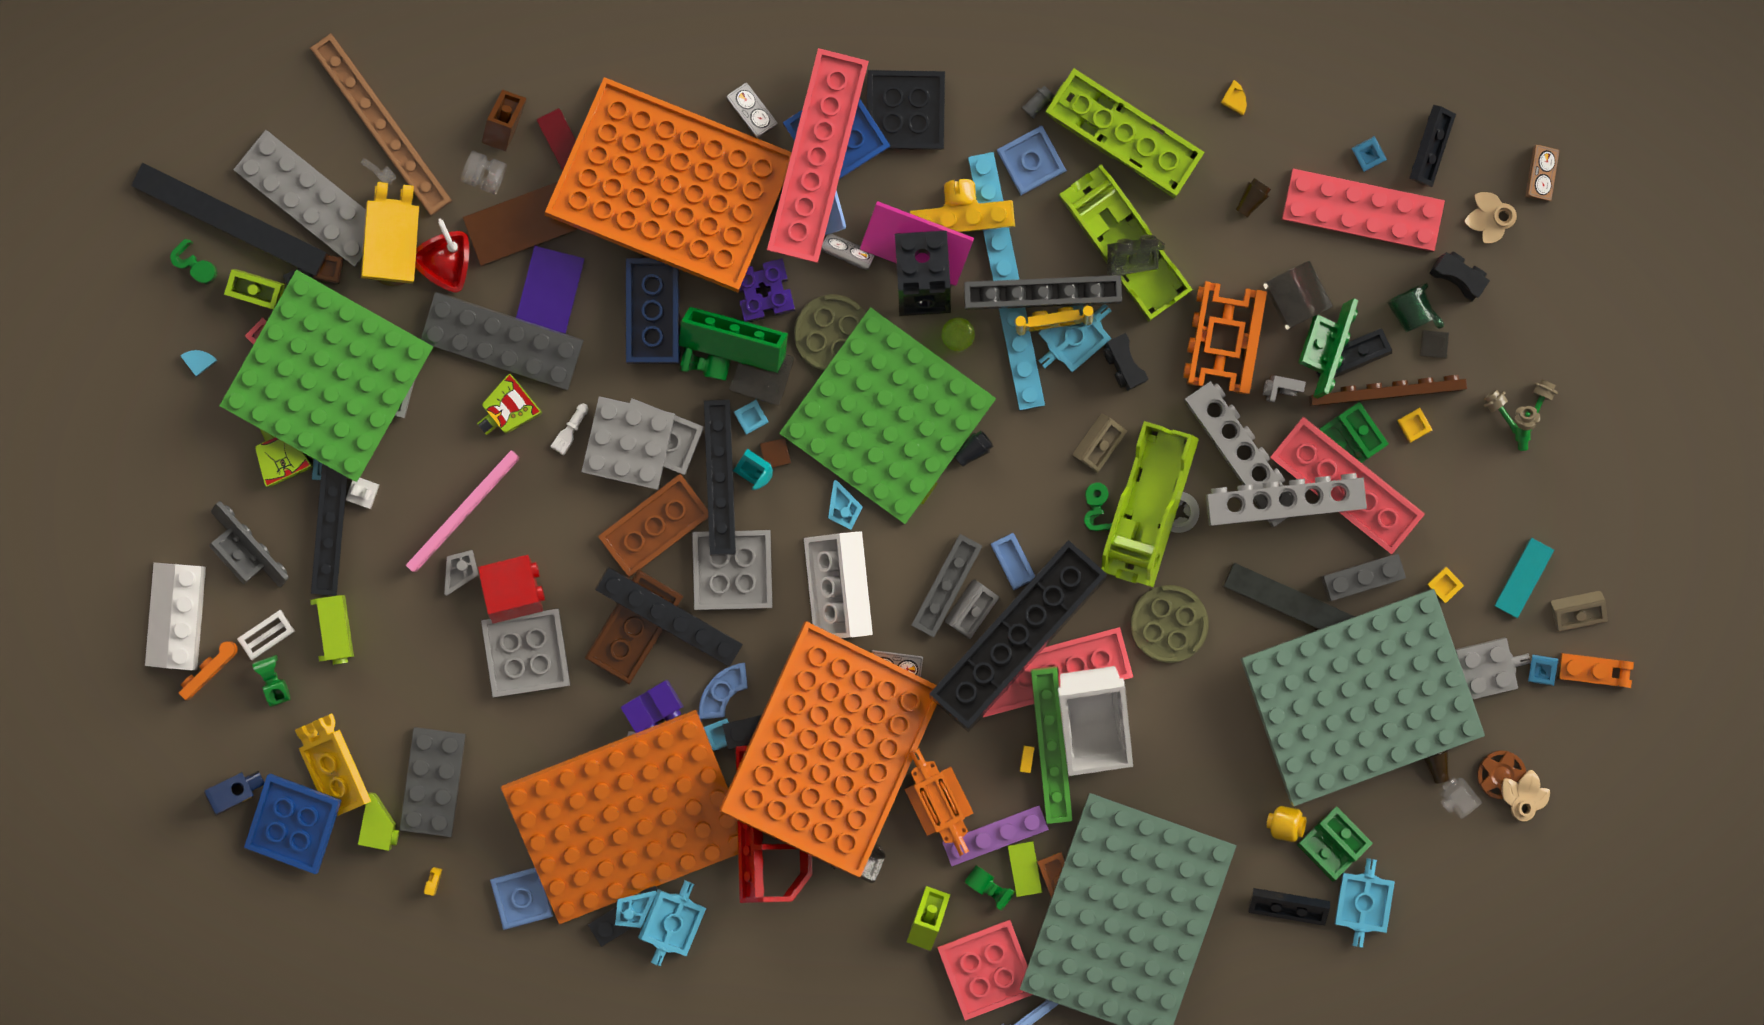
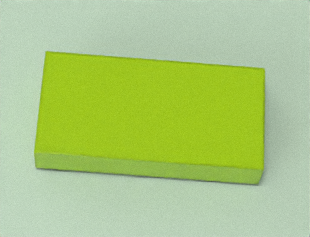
[1007,841,1042,897]

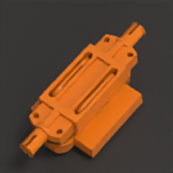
[905,748,973,856]

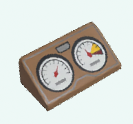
[1525,145,1559,201]

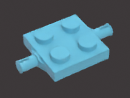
[1038,304,1112,372]
[1334,858,1395,947]
[638,880,706,966]

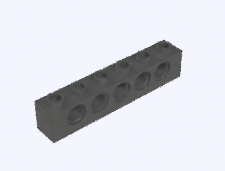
[964,275,1122,310]

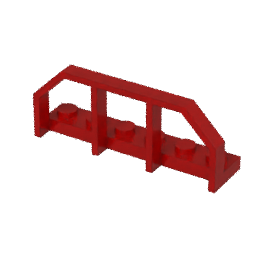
[736,746,812,903]

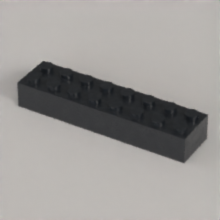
[929,540,1107,732]

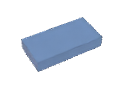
[990,532,1035,590]

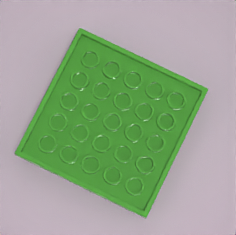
[219,270,433,482]
[780,307,996,524]

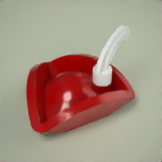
[415,218,469,293]

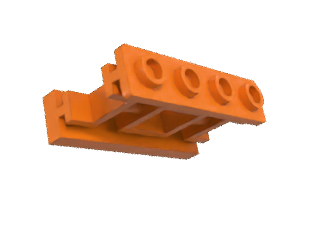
[1183,281,1267,395]

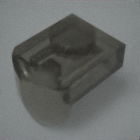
[860,843,886,883]

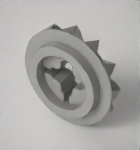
[1171,492,1199,533]

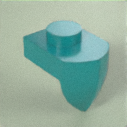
[733,449,773,490]

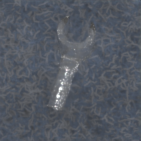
[361,158,396,184]

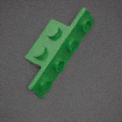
[1298,298,1358,399]

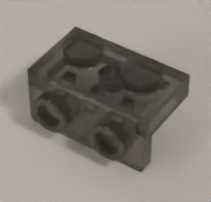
[1107,235,1165,276]

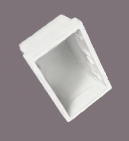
[1058,666,1133,776]

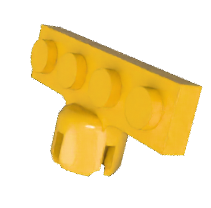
[910,179,1015,232]

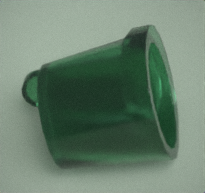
[1387,282,1444,332]

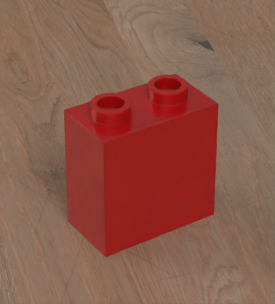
[478,555,545,624]

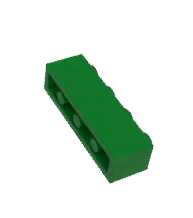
[679,307,788,372]

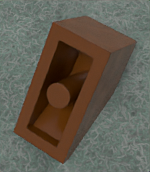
[482,90,527,151]

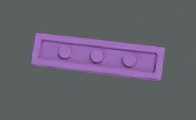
[942,805,1049,866]

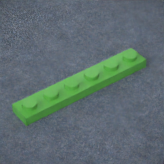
[1031,666,1073,824]

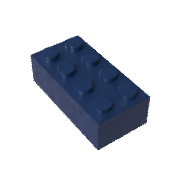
[626,258,680,364]

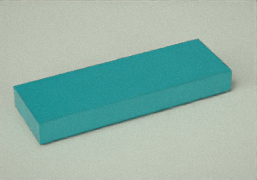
[1494,538,1554,618]

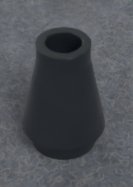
[955,430,994,467]

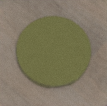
[794,294,866,371]
[1131,585,1209,663]

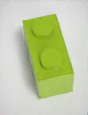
[224,269,286,310]

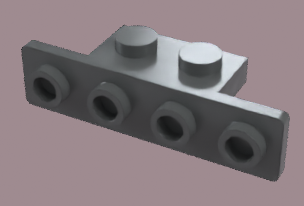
[209,501,289,588]

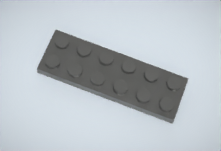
[421,292,584,390]

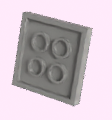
[582,396,675,490]
[693,530,772,610]
[481,609,570,697]

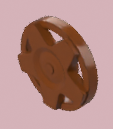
[1477,750,1526,799]

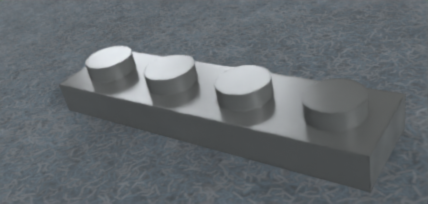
[911,534,982,637]

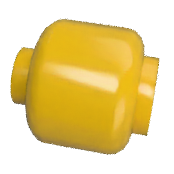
[1267,806,1306,842]

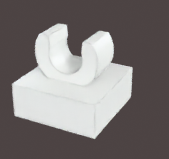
[346,478,379,509]

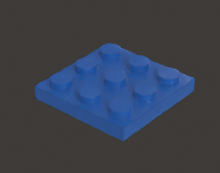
[783,98,890,180]
[244,774,342,874]

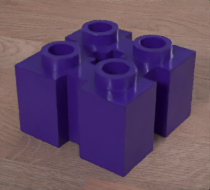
[738,258,795,322]
[621,680,684,733]

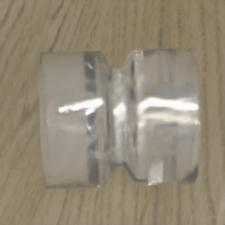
[461,151,507,195]

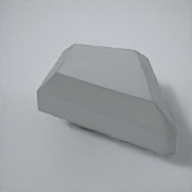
[444,550,479,596]

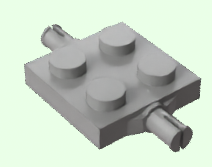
[1455,637,1531,699]

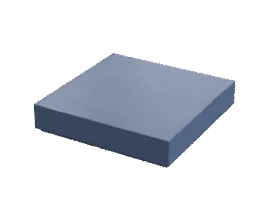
[996,126,1066,196]
[490,867,554,930]

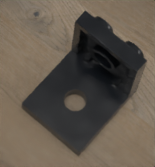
[895,231,951,316]

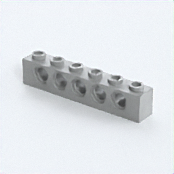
[1183,381,1293,527]
[1206,473,1367,526]

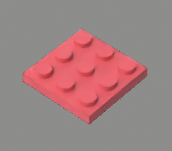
[937,919,1033,1021]

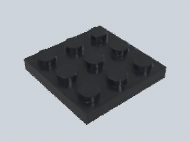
[867,70,945,150]

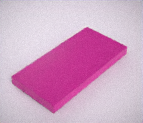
[860,201,974,286]

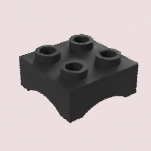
[1429,251,1490,301]
[1103,333,1149,391]

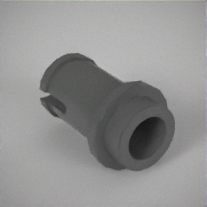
[1022,86,1054,119]

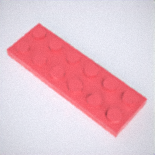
[1282,169,1445,252]
[1270,417,1425,554]
[983,627,1133,717]

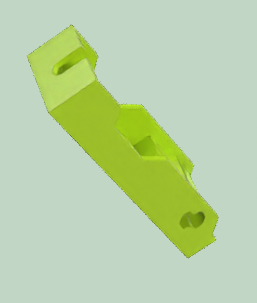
[1045,68,1205,199]
[1059,164,1193,322]
[1101,421,1199,587]

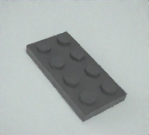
[400,727,466,837]

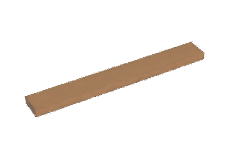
[310,33,452,216]

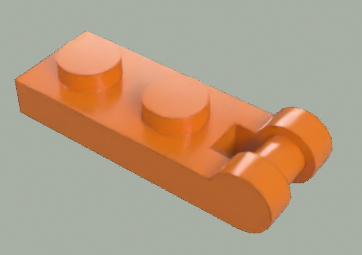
[179,641,238,700]
[1558,653,1634,688]

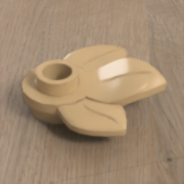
[1465,192,1517,243]
[1502,770,1550,821]

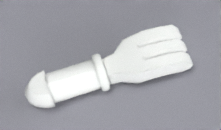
[550,403,589,455]

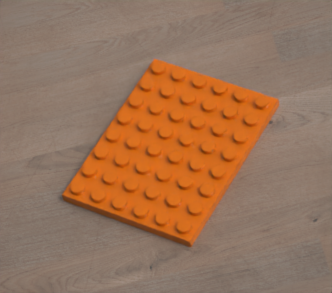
[545,77,792,293]
[719,621,937,878]
[501,710,738,924]

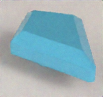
[828,480,863,530]
[615,891,657,928]

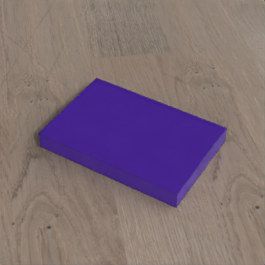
[516,246,585,334]

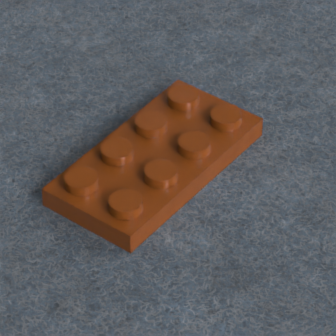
[598,474,708,578]

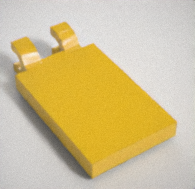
[361,182,419,284]
[295,714,371,817]

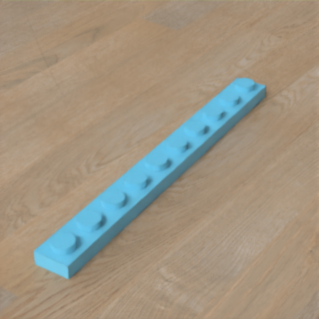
[968,152,1045,411]

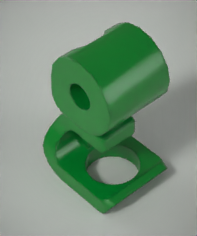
[170,239,217,284]
[679,348,731,381]
[1084,482,1113,532]
[252,655,291,707]
[964,865,1015,911]

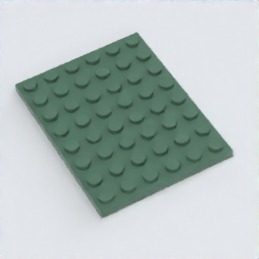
[1240,589,1485,806]
[1020,793,1237,1025]

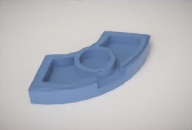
[699,663,748,720]

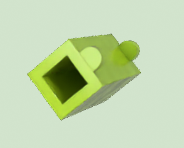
[310,595,354,665]

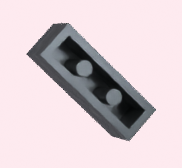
[1321,553,1406,601]

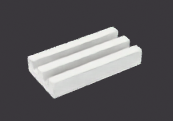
[237,610,295,660]

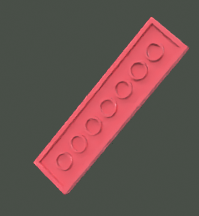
[767,48,869,263]

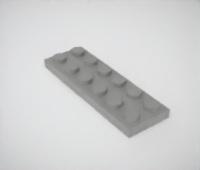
[233,130,366,267]

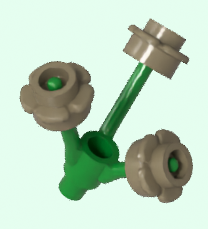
[1484,379,1558,451]

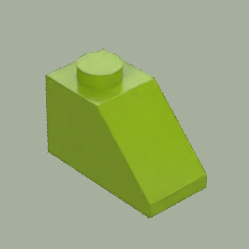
[358,793,399,851]
[907,886,950,951]

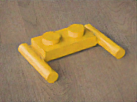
[1015,306,1093,336]

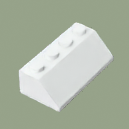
[804,532,873,638]
[145,563,206,670]

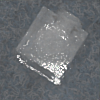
[1440,777,1482,819]

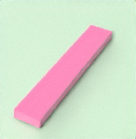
[406,450,520,572]

